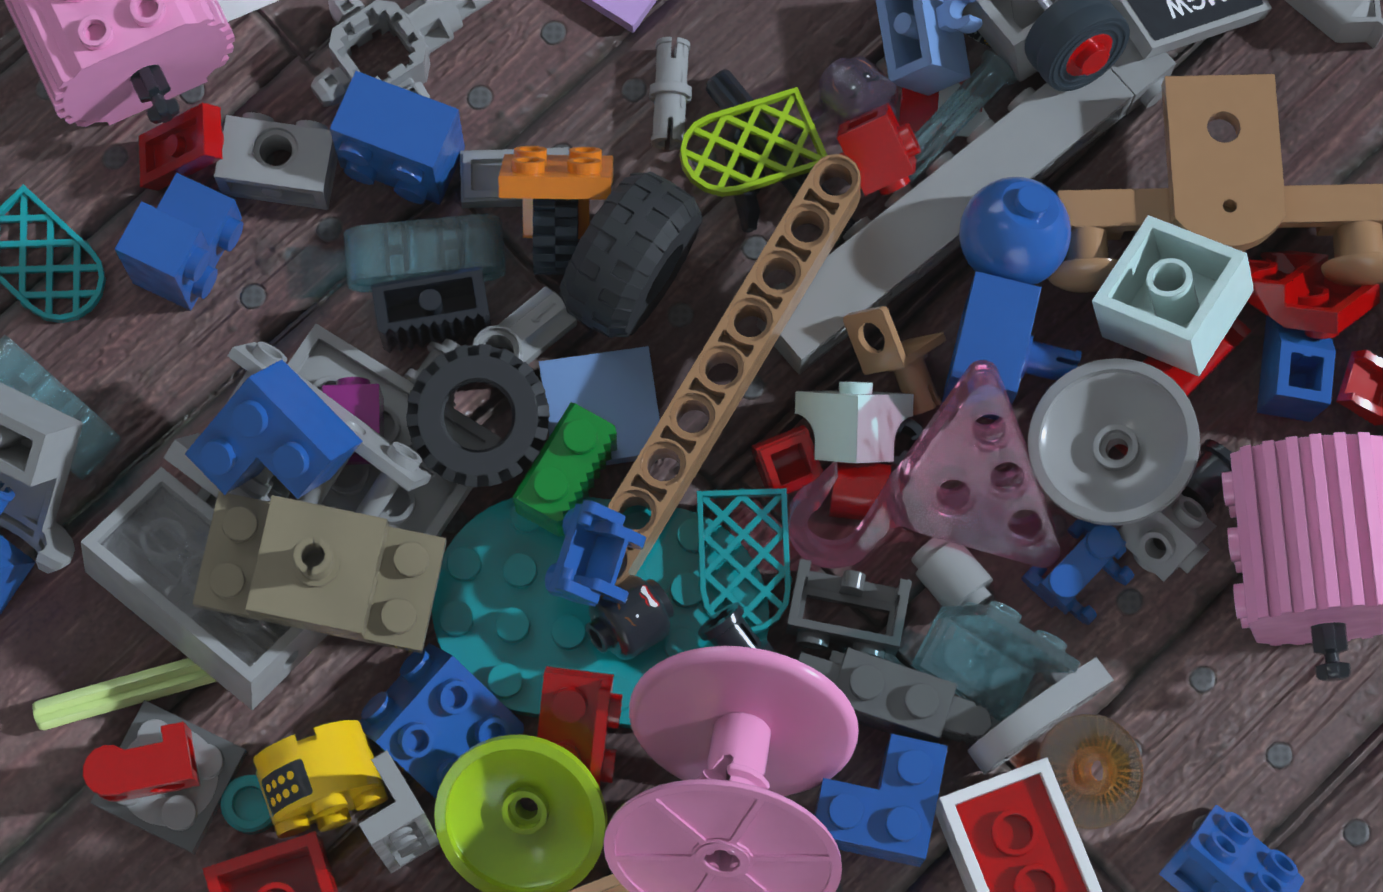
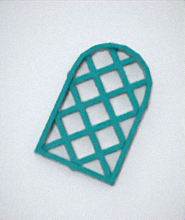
[0,184,106,323]
[697,488,792,634]

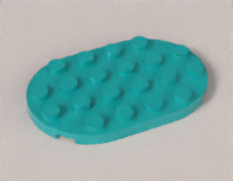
[432,497,769,729]

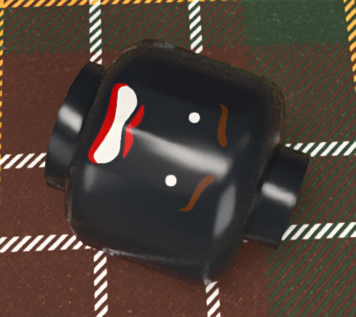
[586,575,674,660]

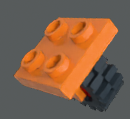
[498,146,613,275]

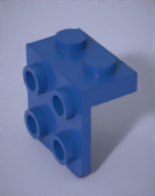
[359,643,524,799]

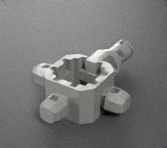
[310,0,493,107]

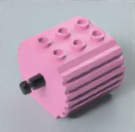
[4,0,235,127]
[1222,432,1383,682]

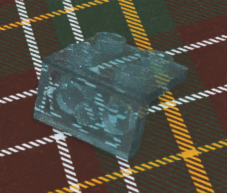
[911,601,1080,722]

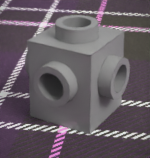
[1118,494,1217,582]

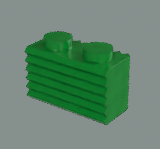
[512,402,617,537]

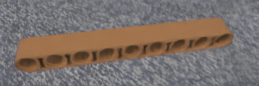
[608,154,861,586]

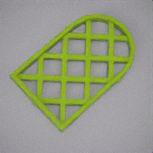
[679,87,827,197]

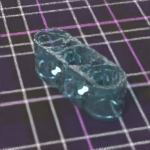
[343,214,506,292]
[0,335,121,480]

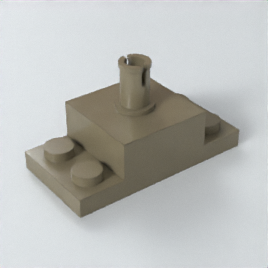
[192,491,447,654]

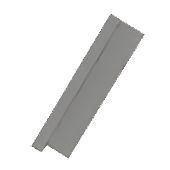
[359,750,440,873]

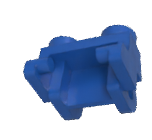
[545,500,646,607]
[1021,519,1134,625]

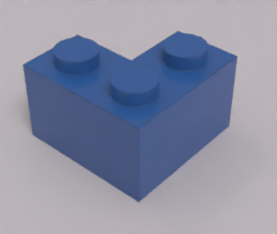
[115,172,244,311]
[185,360,363,499]
[814,734,948,867]

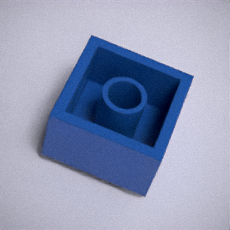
[330,71,465,205]

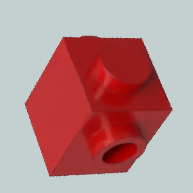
[836,102,921,196]

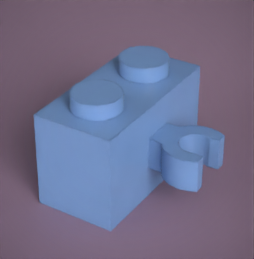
[876,0,983,96]

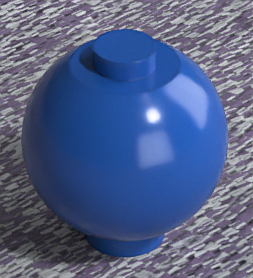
[959,177,1071,285]

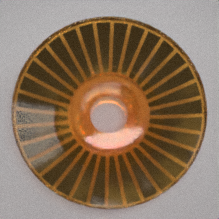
[1036,714,1144,829]

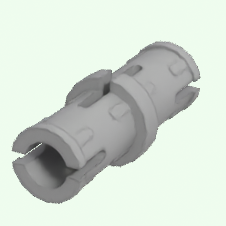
[649,37,692,150]

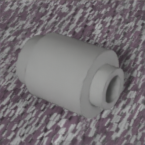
[911,532,993,617]

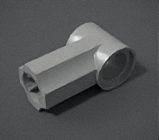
[472,286,577,388]

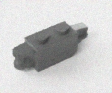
[798,648,993,745]

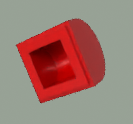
[751,425,825,498]
[829,462,891,523]

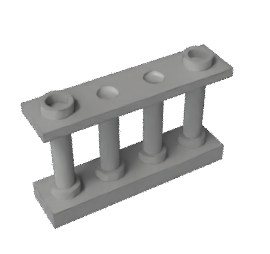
[163,342,434,517]

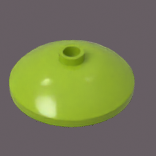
[434,735,607,892]

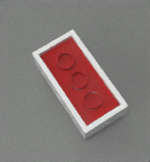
[935,757,1102,892]

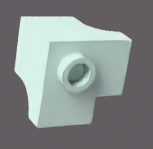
[795,382,914,463]

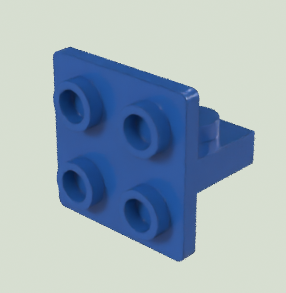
[1159,805,1304,892]

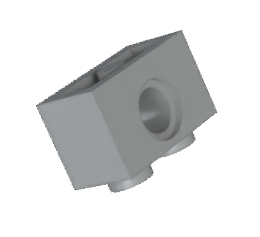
[214,112,338,210]

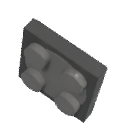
[90,700,248,855]

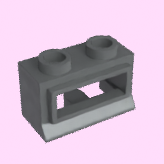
[785,559,912,659]

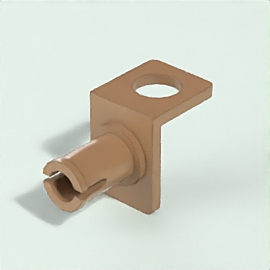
[843,306,946,415]

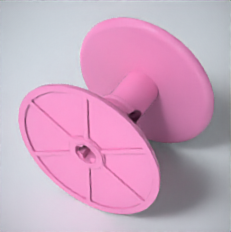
[604,646,859,892]

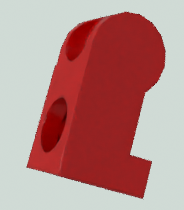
[83,721,200,802]

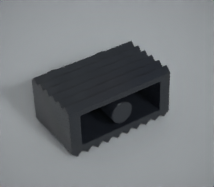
[371,266,491,353]

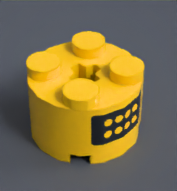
[253,720,388,839]

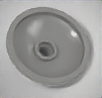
[1028,358,1200,525]

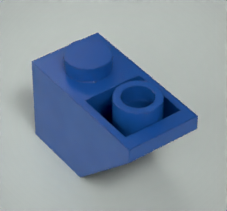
[1257,315,1336,422]

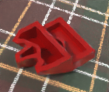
[1247,251,1380,339]

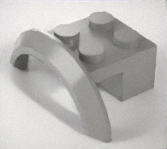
[0,382,83,574]

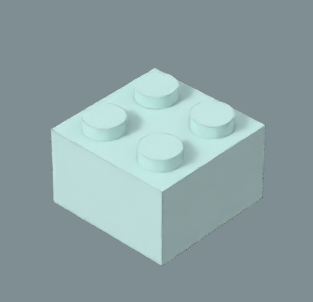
[1092,215,1254,376]

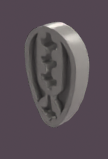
[967,657,1114,775]

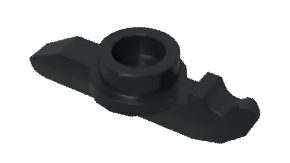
[725,128,766,233]

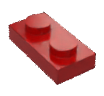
[139,103,224,191]

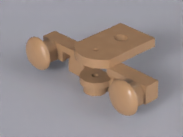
[1047,74,1383,293]

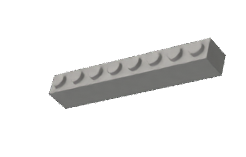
[757,69,1134,375]

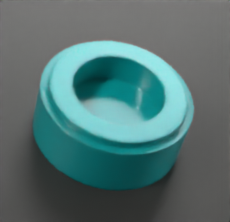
[221,775,273,835]

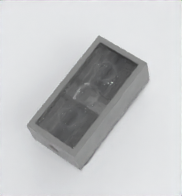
[81,467,328,710]

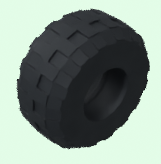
[559,171,702,338]

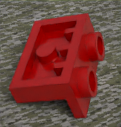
[537,666,623,790]

